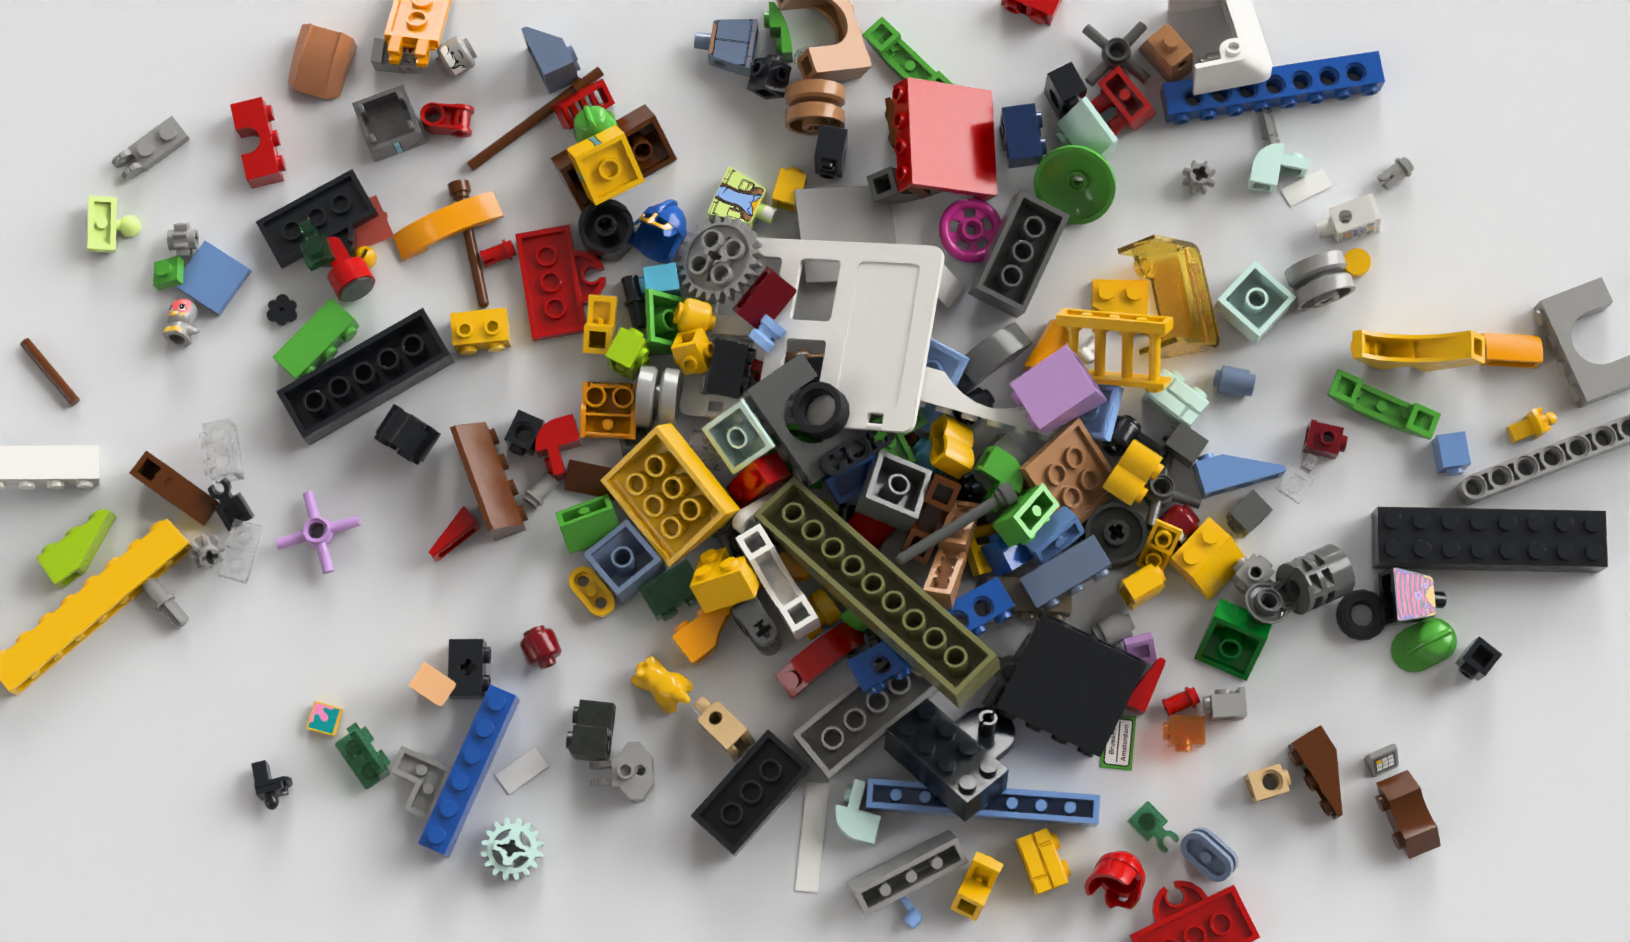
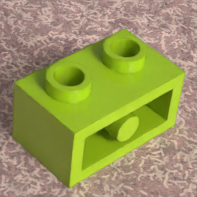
[605,327,651,382]

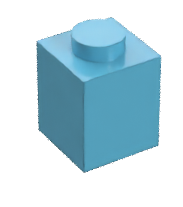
[639,262,681,297]

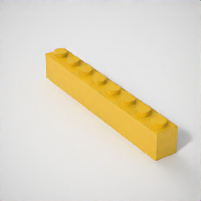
[0,519,193,695]

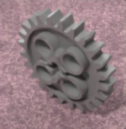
[676,215,764,304]

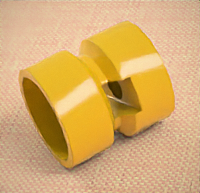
[806,588,841,641]

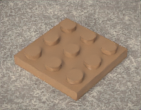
[1019,417,1113,525]

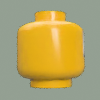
[673,298,716,334]

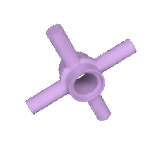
[276,491,361,574]

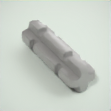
[1255,106,1280,147]

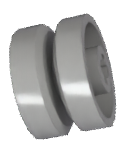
[1284,250,1356,310]
[635,365,682,428]

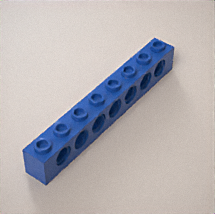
[1160,51,1385,125]

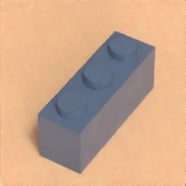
[1020,535,1112,611]

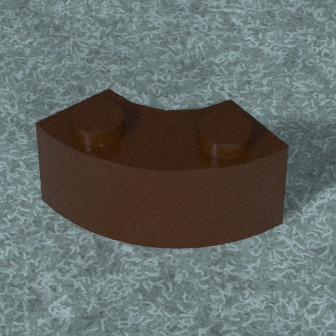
[1375,770,1441,859]

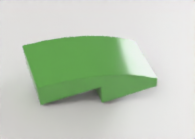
[764,2,793,62]

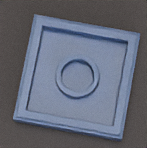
[175,241,251,316]

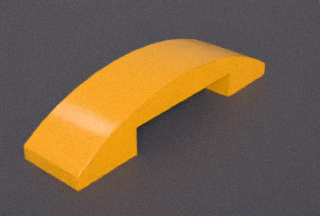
[392,191,504,261]

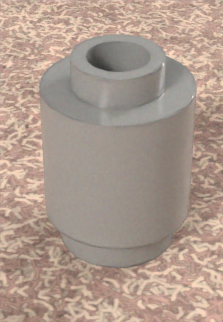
[1090,611,1135,645]

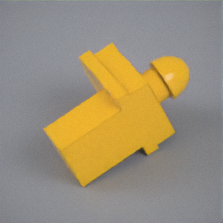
[1506,407,1557,444]

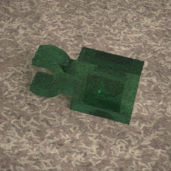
[1127,801,1179,853]

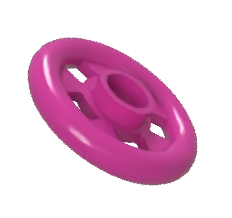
[939,198,1001,263]

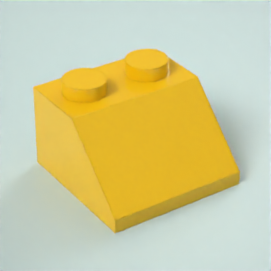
[1168,517,1247,601]

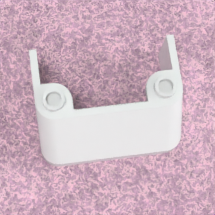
[1167,0,1272,95]

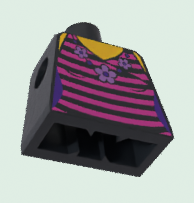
[1378,567,1447,627]

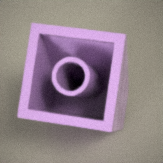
[1010,345,1107,434]

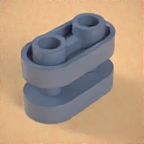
[1180,827,1238,882]

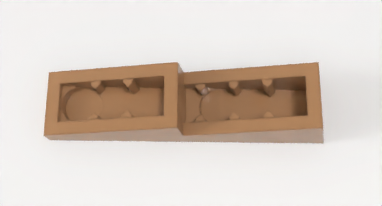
[923,500,980,610]

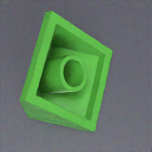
[645,288,687,355]

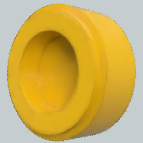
[1343,248,1371,278]

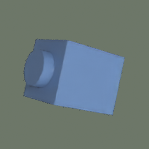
[1432,431,1471,476]

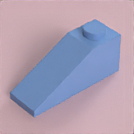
[1192,453,1287,499]

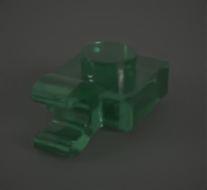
[299,218,336,272]

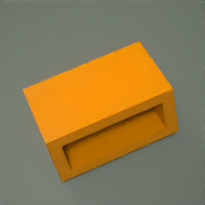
[1022,319,1068,371]
[1480,333,1543,369]

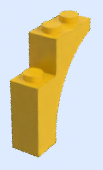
[1350,330,1485,372]

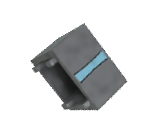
[352,84,426,162]

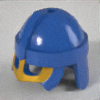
[632,199,687,264]

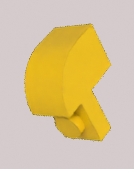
[582,294,618,355]
[950,851,1003,921]

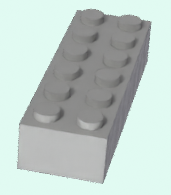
[792,660,939,781]

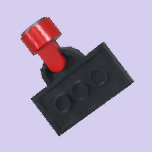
[256,169,379,302]

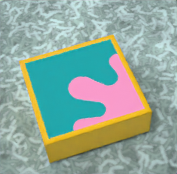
[306,701,343,737]

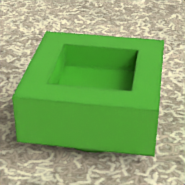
[153,256,184,290]

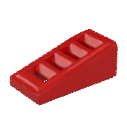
[552,79,615,130]
[428,506,480,562]
[1125,657,1166,715]

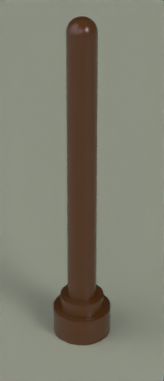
[447,179,489,308]

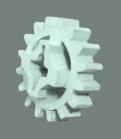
[481,818,544,881]

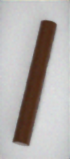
[20,338,80,406]

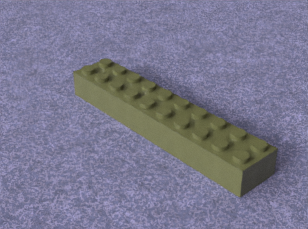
[753,477,1000,708]

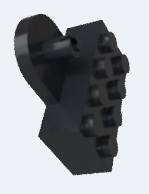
[884,698,1015,822]

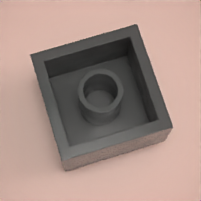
[855,449,933,532]

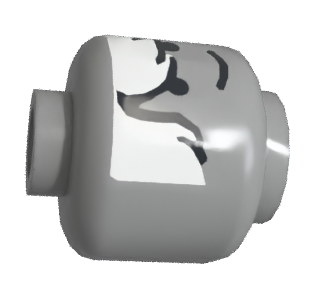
[435,36,477,77]

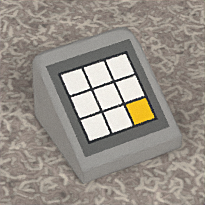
[1364,744,1399,777]

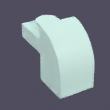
[1246,143,1310,193]
[835,779,881,846]

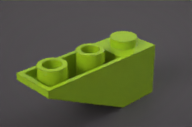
[36,508,116,589]

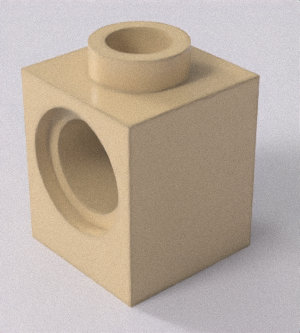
[1243,764,1291,804]

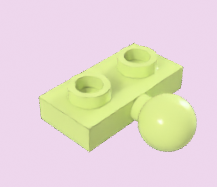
[86,196,141,253]

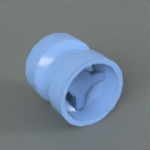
[748,314,787,353]

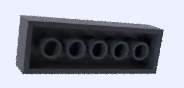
[276,308,455,446]

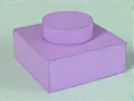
[1123,632,1157,663]

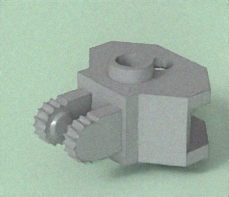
[589,741,654,802]

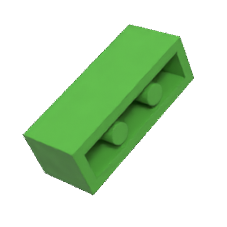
[273,298,360,380]

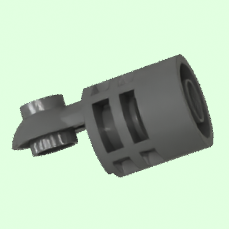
[1245,544,1355,624]

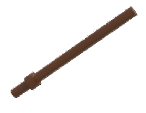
[467,67,604,171]

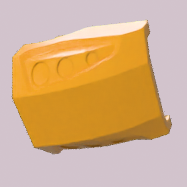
[580,381,637,439]

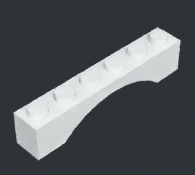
[919,367,1067,442]

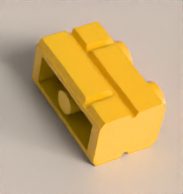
[1014,828,1071,896]

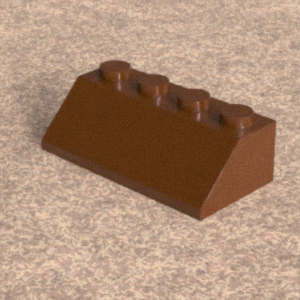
[550,104,677,212]
[450,422,528,541]

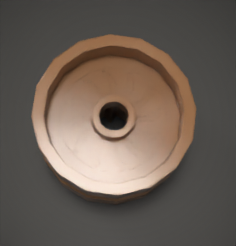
[785,79,845,135]

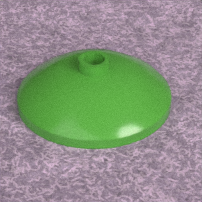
[1034,145,1116,225]

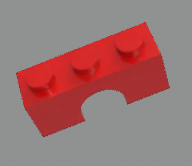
[230,97,286,189]

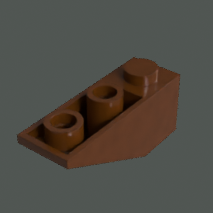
[129,451,220,526]
[1288,725,1343,820]

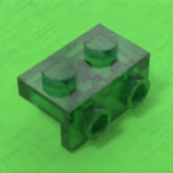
[335,722,390,790]

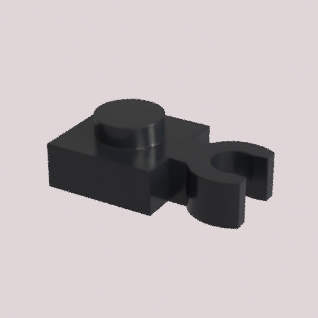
[956,471,983,503]
[208,478,254,531]

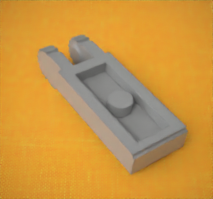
[112,116,190,181]

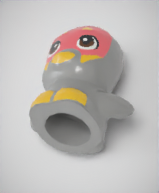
[163,299,200,346]

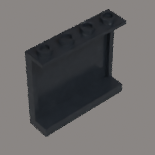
[996,611,1146,757]

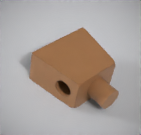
[1138,23,1193,83]

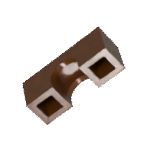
[900,473,961,565]

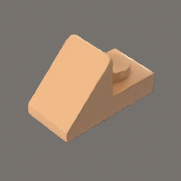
[408,662,456,707]

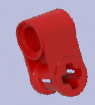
[420,102,474,138]

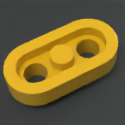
[569,566,616,617]

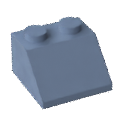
[521,26,581,94]
[583,519,666,605]

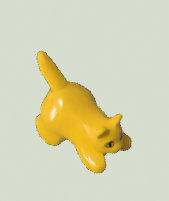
[631,656,693,714]

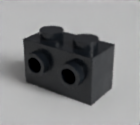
[706,334,756,399]

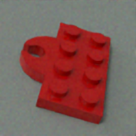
[515,225,607,342]
[1129,880,1261,942]

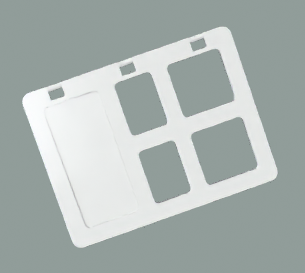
[679,237,944,433]

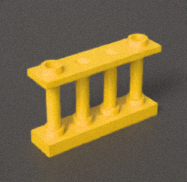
[1056,308,1173,393]

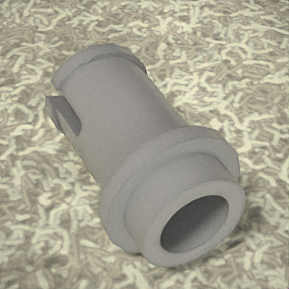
[1377,157,1414,190]
[523,472,558,509]

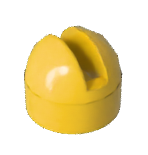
[354,246,377,269]

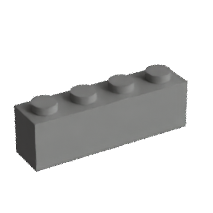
[847,830,969,916]

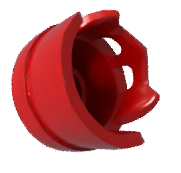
[1084,851,1146,909]

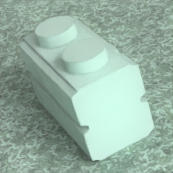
[1142,368,1209,428]

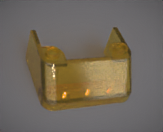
[1117,235,1220,359]

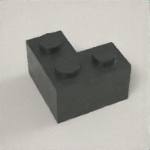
[566,699,616,761]

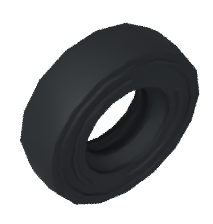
[1336,589,1385,641]

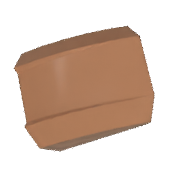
[288,23,357,99]

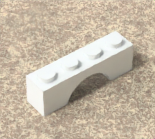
[735,523,821,640]

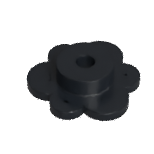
[266,294,297,326]

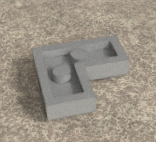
[390,746,452,820]

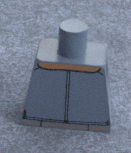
[694,19,759,77]

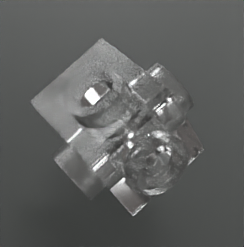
[690,429,725,471]

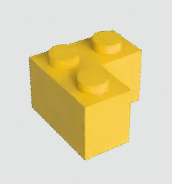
[690,547,760,613]

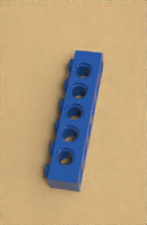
[847,576,1015,695]

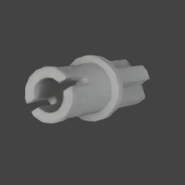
[141,577,189,629]

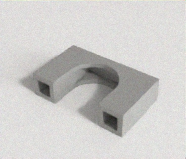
[1534,277,1630,408]

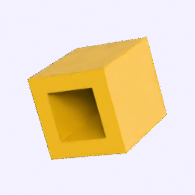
[772,167,807,212]

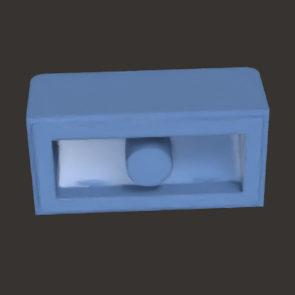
[1025,506,1085,566]

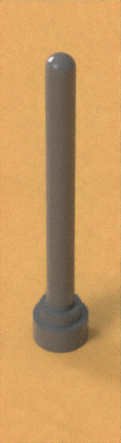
[895,481,1019,565]

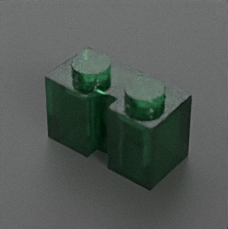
[638,559,698,621]

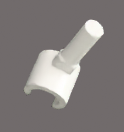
[1079,337,1095,368]

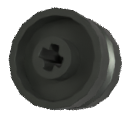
[1082,502,1147,570]

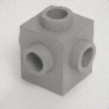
[1231,553,1275,595]

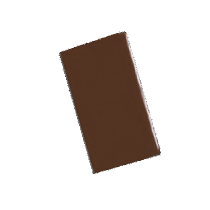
[564,459,616,501]

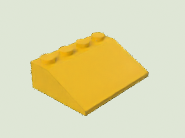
[600,423,741,567]

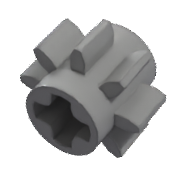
[1182,160,1216,195]
[167,222,199,256]
[188,533,225,569]

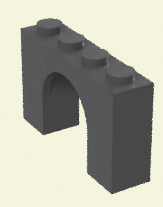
[742,352,864,487]

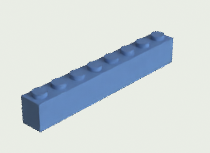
[866,778,1100,827]

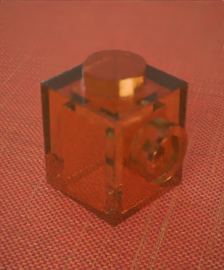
[1162,715,1205,752]

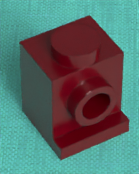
[1302,419,1348,459]

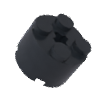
[578,199,636,262]
[374,404,441,465]

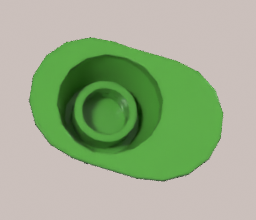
[574,105,618,143]
[1391,617,1457,672]

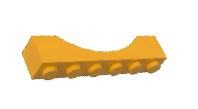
[672,552,812,667]

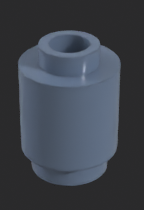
[1213,365,1256,398]

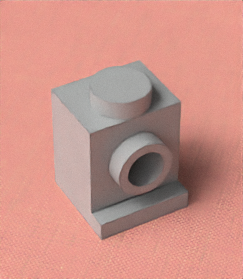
[1203,687,1248,721]

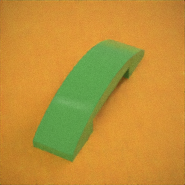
[862,17,953,84]
[1327,369,1441,440]

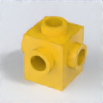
[671,327,714,375]

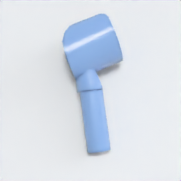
[900,896,922,929]

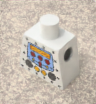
[1314,193,1381,243]

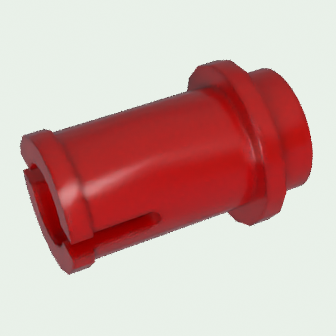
[480,239,517,268]
[1162,687,1200,717]

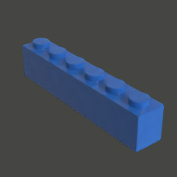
[418,684,520,857]

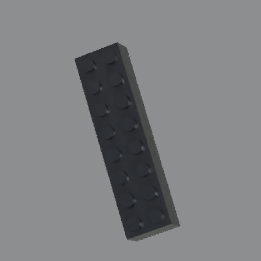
[1371,507,1608,573]

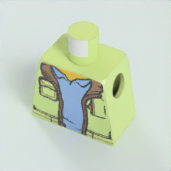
[707,167,777,229]

